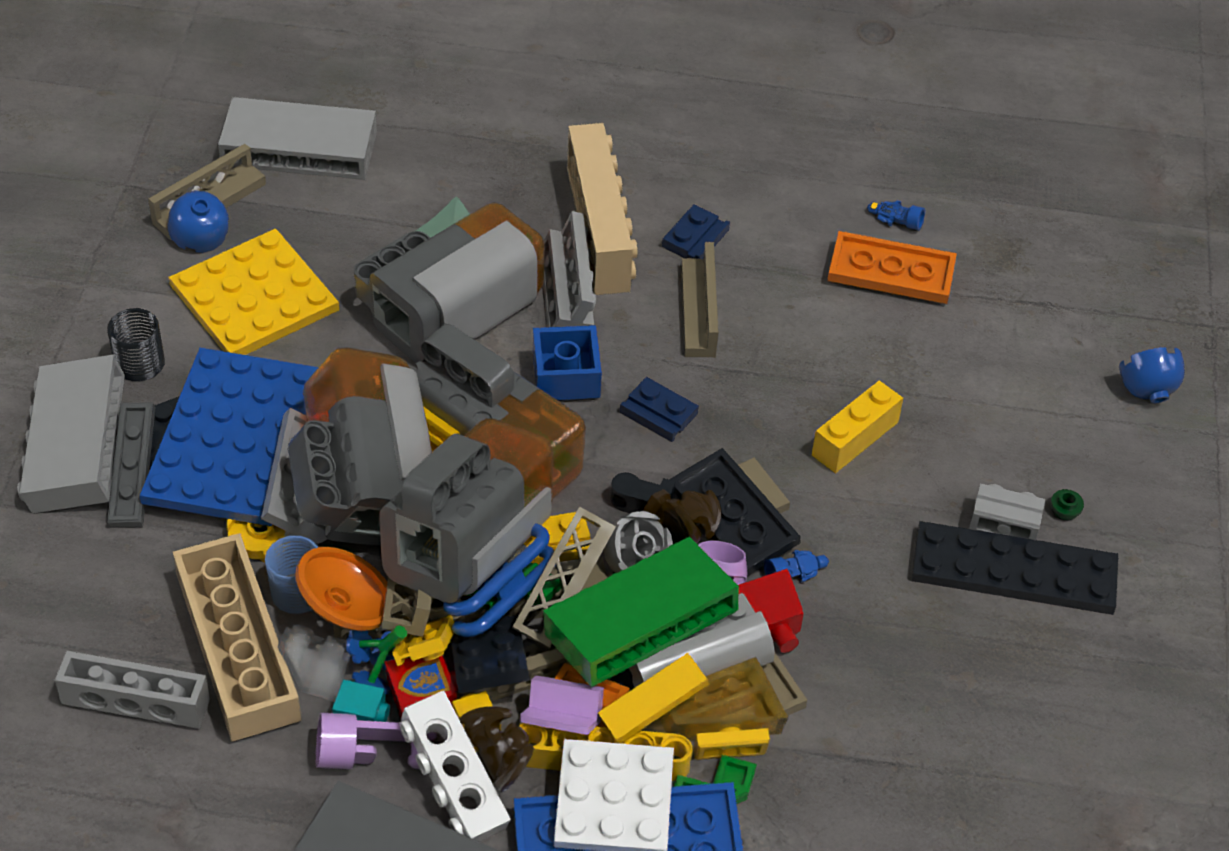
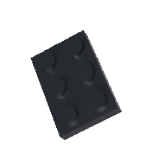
[451,615,530,694]

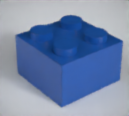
[533,325,602,400]

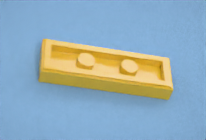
[598,653,709,744]

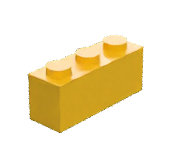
[812,380,903,474]

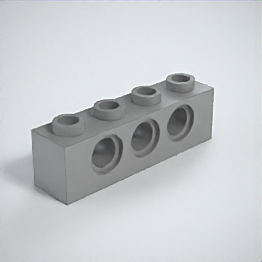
[55,651,210,729]

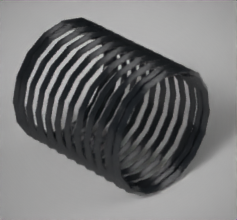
[107,308,165,381]

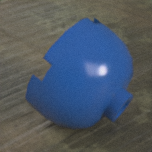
[167,191,229,253]
[1119,347,1185,403]

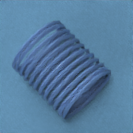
[265,535,318,614]

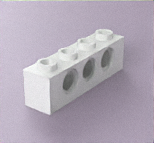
[399,690,511,842]

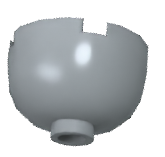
[603,511,673,573]

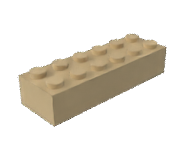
[567,123,637,295]
[173,533,301,742]

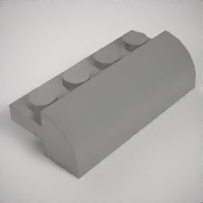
[539,211,596,327]
[261,408,329,543]
[629,593,774,689]

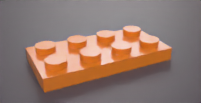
[827,231,957,304]

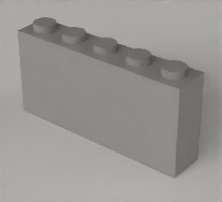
[218,97,377,180]
[17,354,125,514]

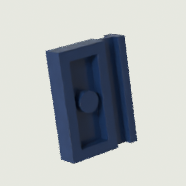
[662,204,730,259]
[620,376,699,442]

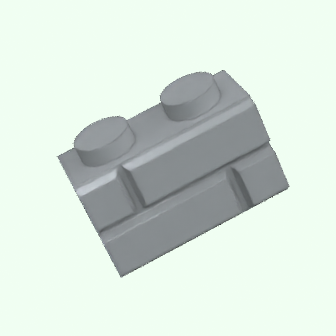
[969,483,1045,540]

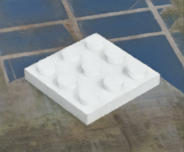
[554,739,674,851]

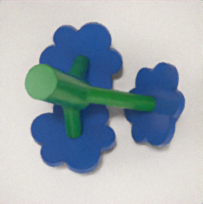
[346,625,408,694]

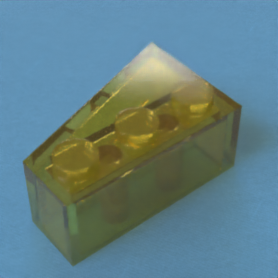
[659,657,788,740]

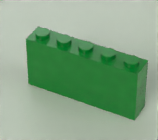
[543,537,739,688]

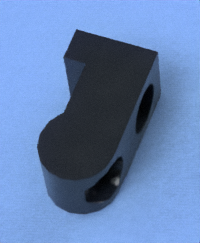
[611,472,676,513]

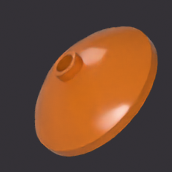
[295,547,393,631]

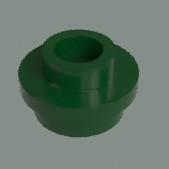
[1050,489,1084,521]

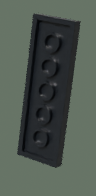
[912,521,1119,615]

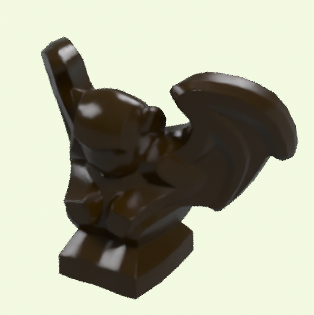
[643,489,721,544]
[459,706,534,792]

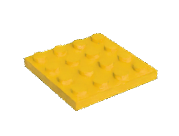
[169,228,340,355]

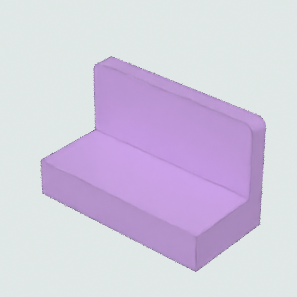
[520,675,604,735]

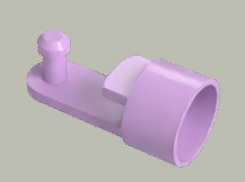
[316,713,437,769]

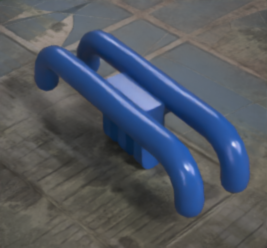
[443,523,556,637]

